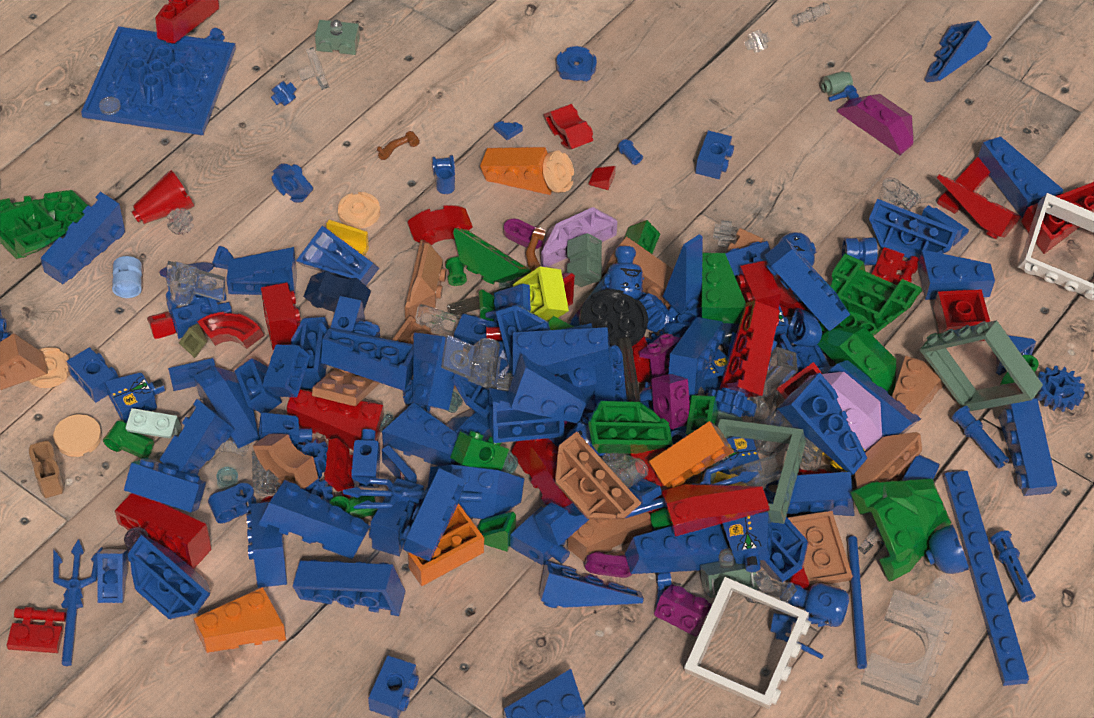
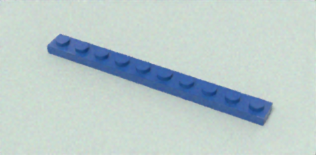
[943,471,1029,686]

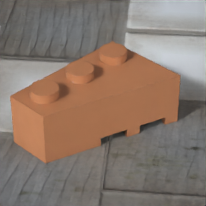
[0,334,48,390]
[892,356,945,416]
[568,512,652,562]

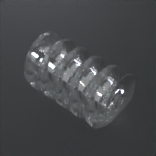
[252,449,282,497]

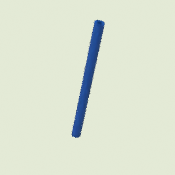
[848,536,867,669]

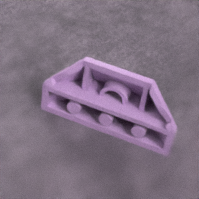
[541,207,618,267]
[802,372,882,453]

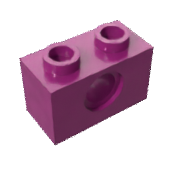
[652,374,690,429]

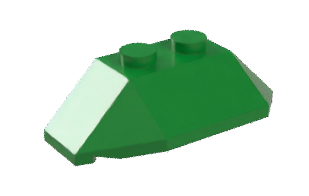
[453,228,531,284]
[817,327,897,396]
[588,401,673,454]

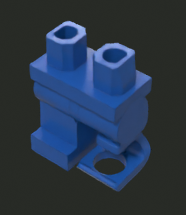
[166,282,232,339]

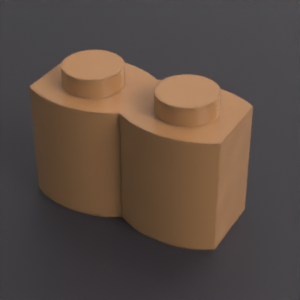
[29,440,64,498]

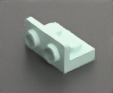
[126,408,182,439]

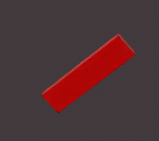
[937,157,990,214]

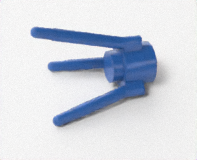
[771,613,824,659]

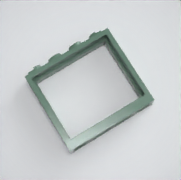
[920,320,1043,411]
[701,419,806,524]

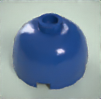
[926,524,969,574]

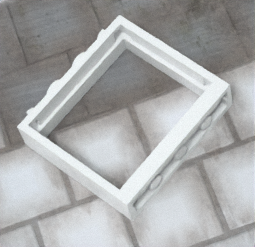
[1018,193,1094,300]
[684,577,811,709]

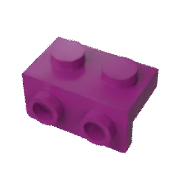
[654,584,712,637]

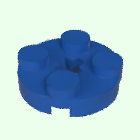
[556,46,597,81]
[271,164,313,203]

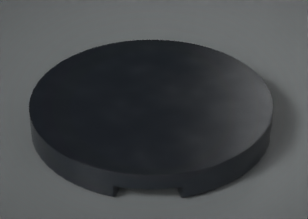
[579,289,648,349]

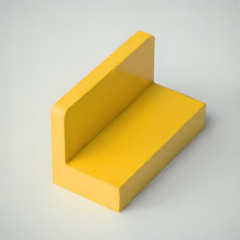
[326,220,369,256]

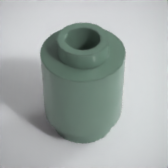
[821,71,853,96]

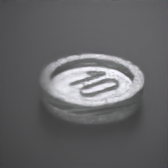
[99,97,121,115]

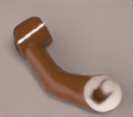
[377,131,420,160]
[526,227,546,273]

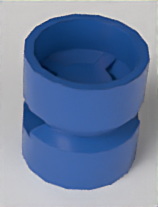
[842,237,878,266]

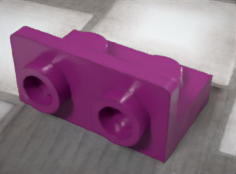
[639,334,681,379]

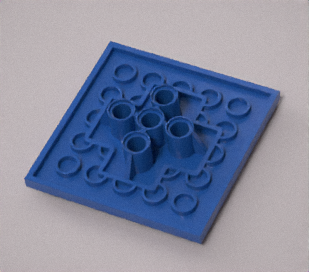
[81,26,236,135]

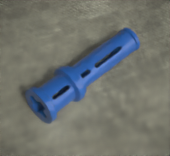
[952,406,1010,469]
[990,530,1036,602]

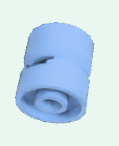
[112,256,142,298]

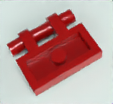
[872,247,919,285]
[324,438,354,499]
[6,606,66,653]

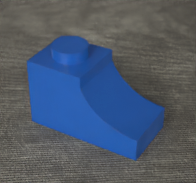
[534,502,589,546]
[97,549,128,603]

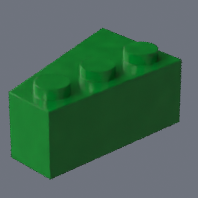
[702,253,746,323]

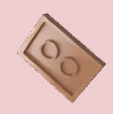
[312,368,380,406]
[788,511,853,587]

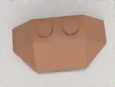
[405,240,446,321]
[555,432,642,519]
[855,432,922,489]

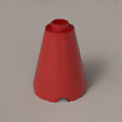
[131,170,194,224]

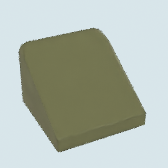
[179,324,208,358]

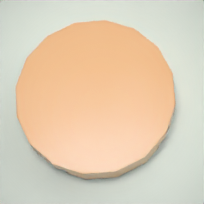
[543,150,574,193]
[338,192,380,229]
[29,347,70,388]
[53,414,102,457]

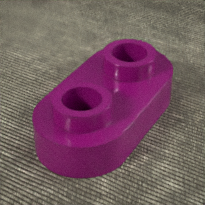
[504,219,543,249]
[585,552,633,578]

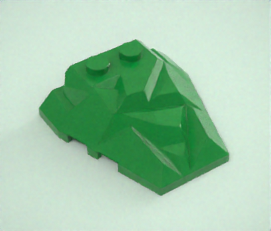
[0,190,88,259]
[819,254,922,336]
[850,479,952,582]

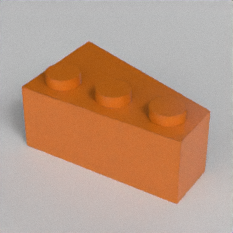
[480,147,552,195]
[649,421,734,489]
[408,504,484,586]
[193,587,286,653]

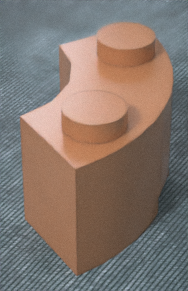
[252,434,318,490]

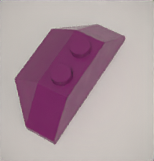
[837,94,914,155]

